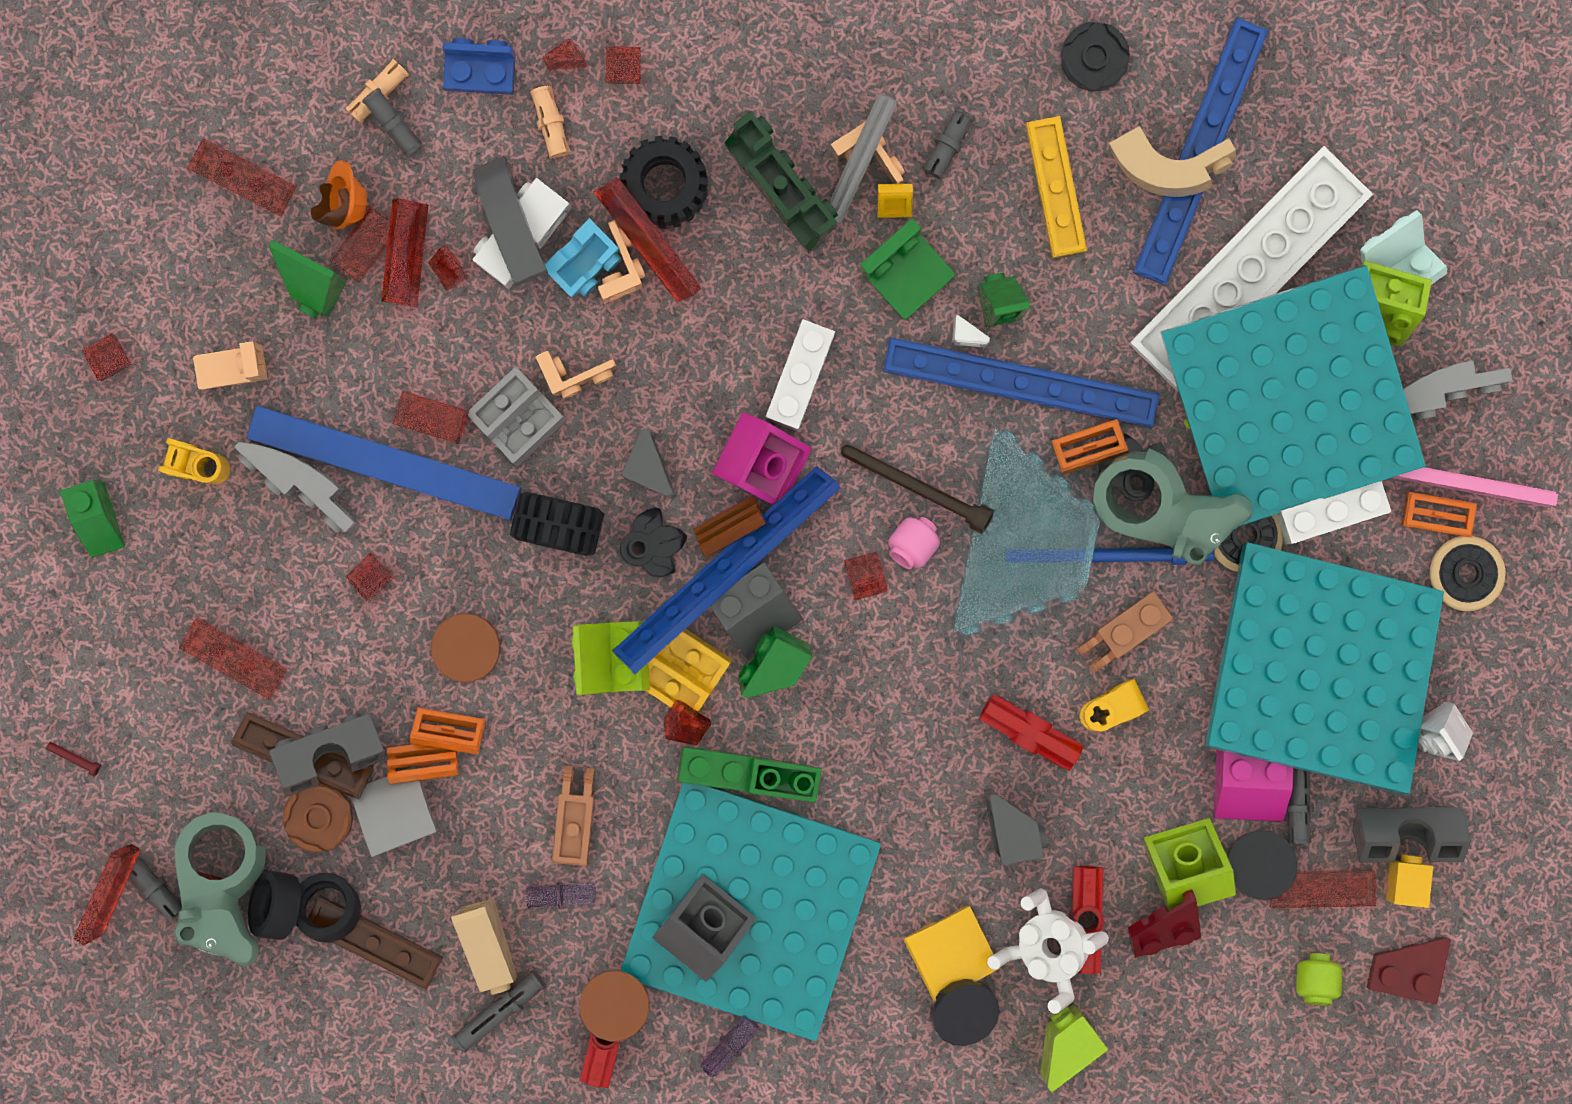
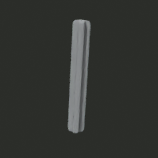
[829,94,896,224]

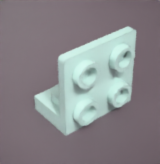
[1360,210,1447,285]

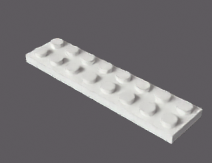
[1129,146,1373,392]

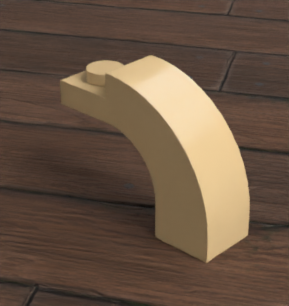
[1109,126,1236,197]

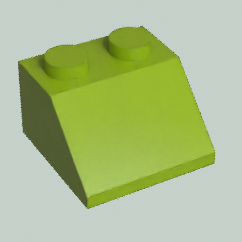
[1144,818,1236,911]
[1040,1004,1108,1092]

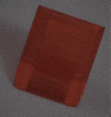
[542,39,587,70]
[429,245,468,290]
[844,551,888,600]
[346,553,395,601]
[663,700,711,746]

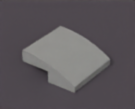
[466,366,567,467]
[352,766,439,857]

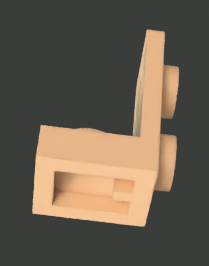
[830,122,905,184]
[598,220,645,304]
[193,341,268,390]
[535,351,618,399]

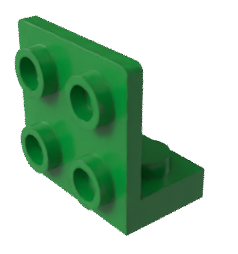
[859,218,955,320]

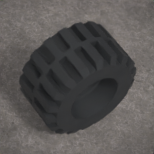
[620,136,708,229]
[510,492,604,556]

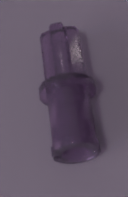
[526,881,596,909]
[700,1014,761,1077]

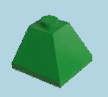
[269,240,347,319]

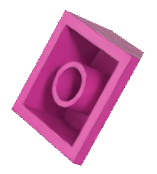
[712,412,812,505]
[1213,750,1293,822]

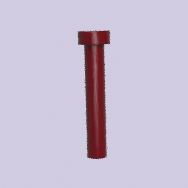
[46,742,101,777]

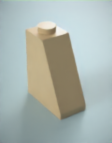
[451,897,517,995]

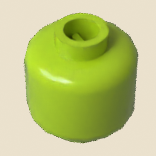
[1296,953,1342,1006]

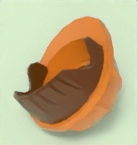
[311,160,368,230]

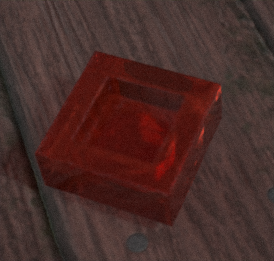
[605,46,641,84]
[81,333,132,382]

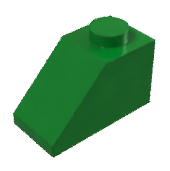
[60,480,125,558]

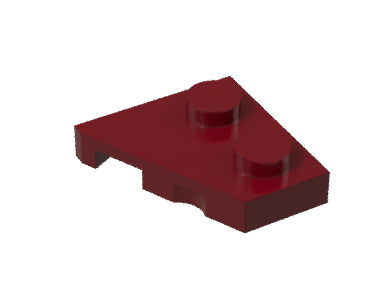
[1128,890,1201,958]
[1366,937,1451,1005]

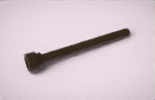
[841,445,995,535]

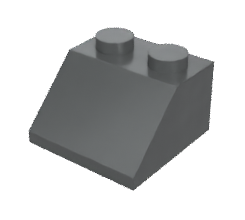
[710,563,803,658]
[984,789,1048,866]
[652,874,756,982]

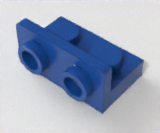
[443,38,516,95]

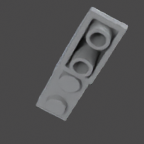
[1403,360,1512,420]
[234,442,360,533]

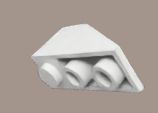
[1418,702,1473,761]

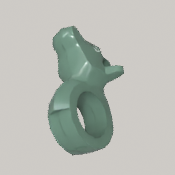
[1093,448,1253,565]
[174,812,266,967]

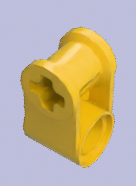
[158,438,231,485]
[1079,678,1150,732]

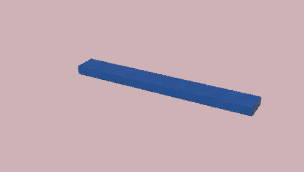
[1133,17,1269,285]
[883,337,1160,428]
[246,406,521,520]
[612,466,841,674]

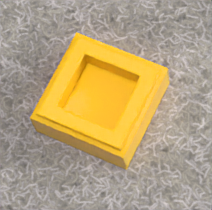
[877,184,913,218]

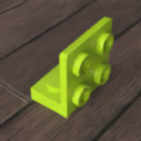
[1361,261,1432,346]
[572,621,650,695]

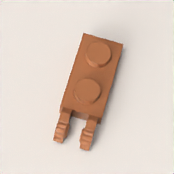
[1076,591,1174,672]
[552,765,595,866]

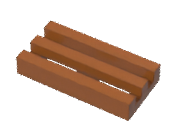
[693,495,766,557]

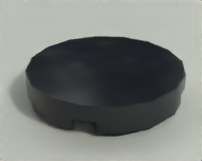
[1061,22,1130,92]
[1228,830,1298,901]
[930,979,1000,1046]

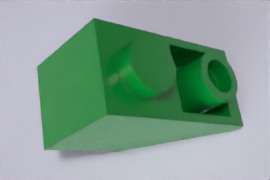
[738,625,813,698]

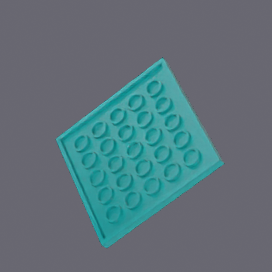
[1160,265,1426,526]
[1205,542,1444,795]
[621,783,881,1041]

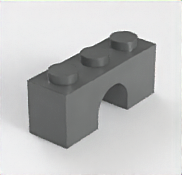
[269,713,385,797]
[1353,806,1471,863]

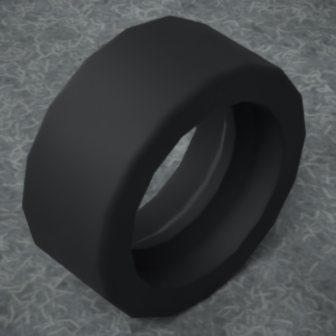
[248,870,301,940]
[296,873,361,943]

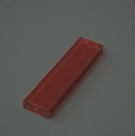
[593,177,701,302]

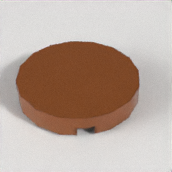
[431,614,501,682]
[282,783,353,853]
[579,970,650,1042]

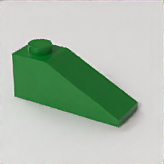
[977,273,1030,328]

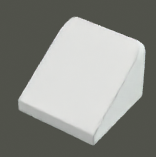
[952,315,990,348]

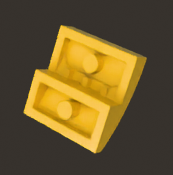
[645,629,733,721]
[903,906,1000,1001]

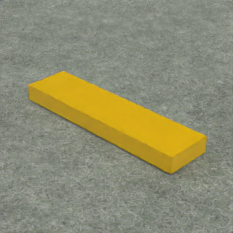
[1025,116,1087,259]

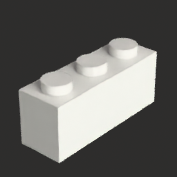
[472,178,572,289]
[766,319,835,432]
[1276,481,1391,545]

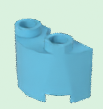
[545,218,623,297]

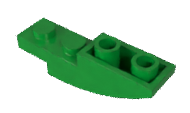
[676,746,822,803]

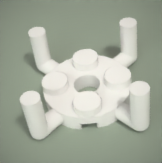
[987,888,1109,1014]

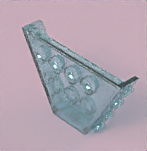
[953,427,1100,637]

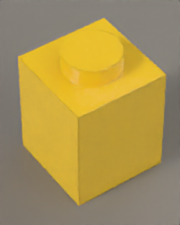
[1386,854,1433,908]

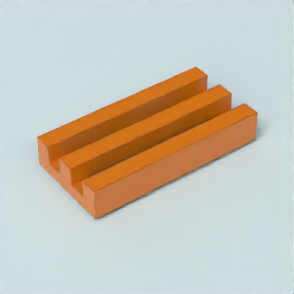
[1051,419,1129,475]
[1401,492,1477,537]
[410,707,486,755]
[387,744,459,784]

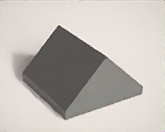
[621,428,676,499]

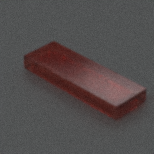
[187,138,296,217]
[381,198,429,307]
[179,618,287,699]
[74,844,141,946]
[1270,870,1376,908]

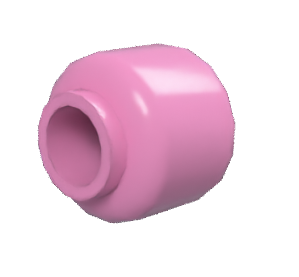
[888,517,940,569]

